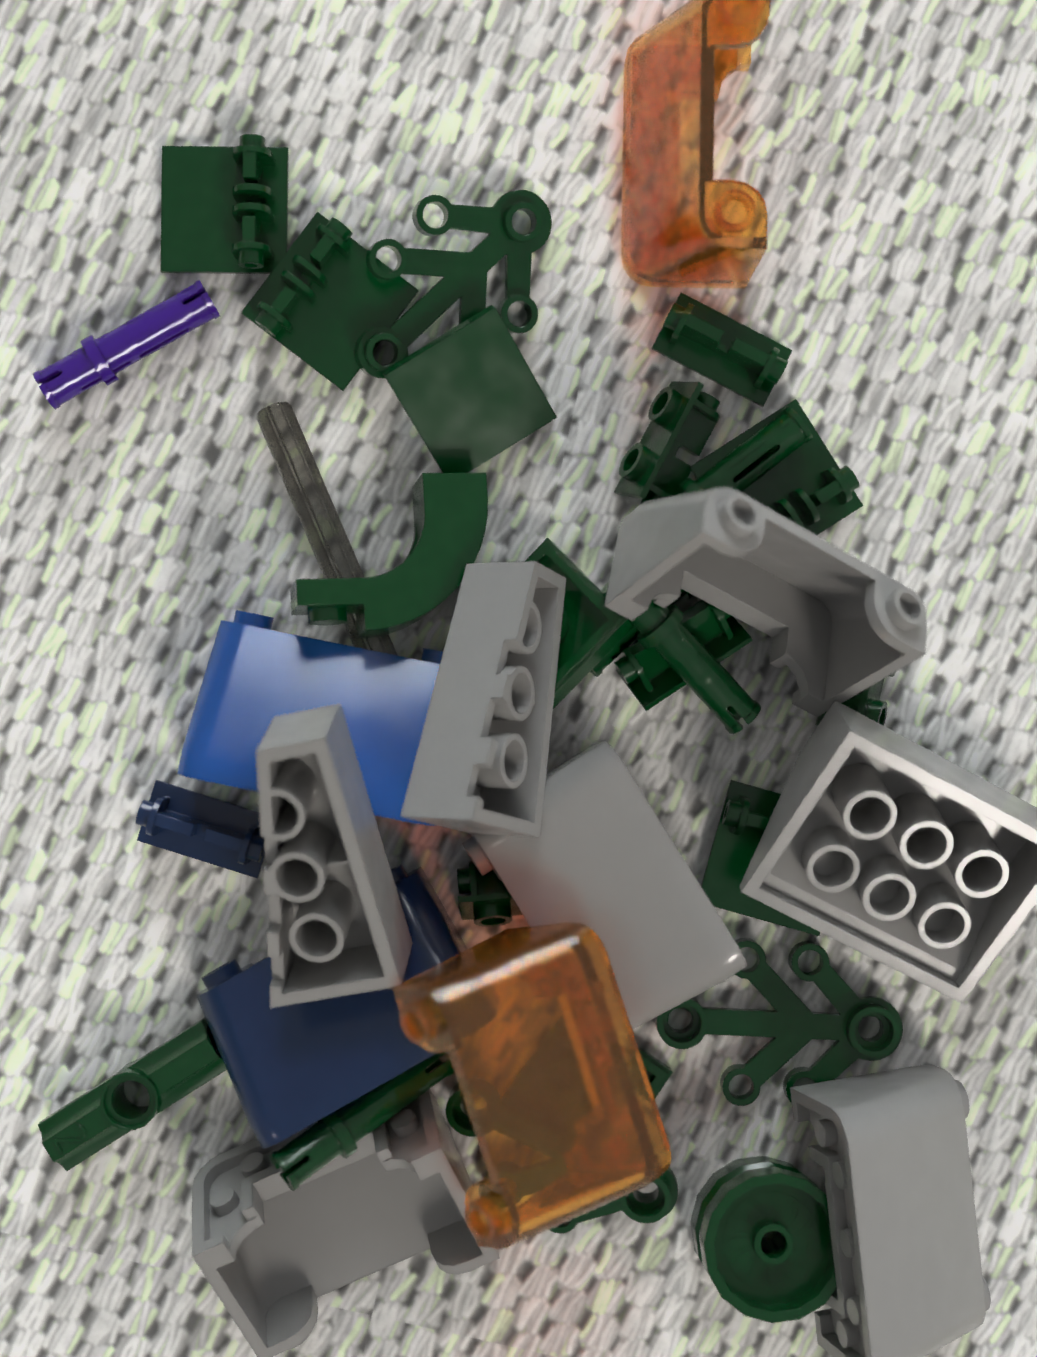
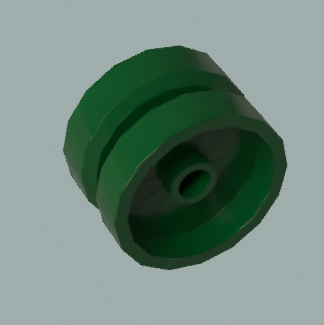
[690,1156,837,1323]

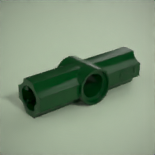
[38,1018,227,1171]

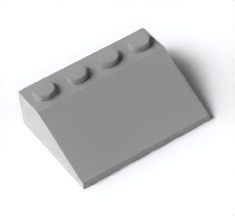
[739,700,1037,1003]

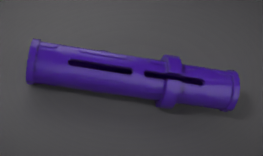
[33,280,220,409]

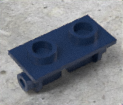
[136,780,265,878]

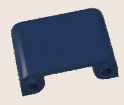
[197,864,495,1148]

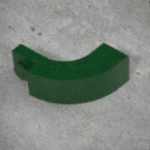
[290,473,488,639]

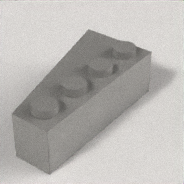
[400,561,566,838]
[256,704,413,1008]

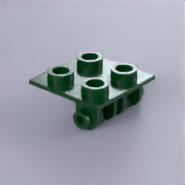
[160,134,289,274]
[241,212,419,391]
[689,399,863,535]
[701,780,820,936]

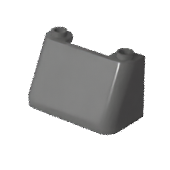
[604,487,927,717]
[462,741,747,1045]
[790,1064,991,1357]
[192,1089,500,1357]

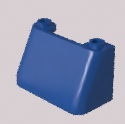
[177,610,443,826]

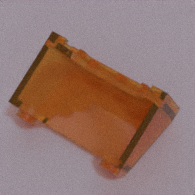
[621,0,770,289]
[392,922,672,1249]

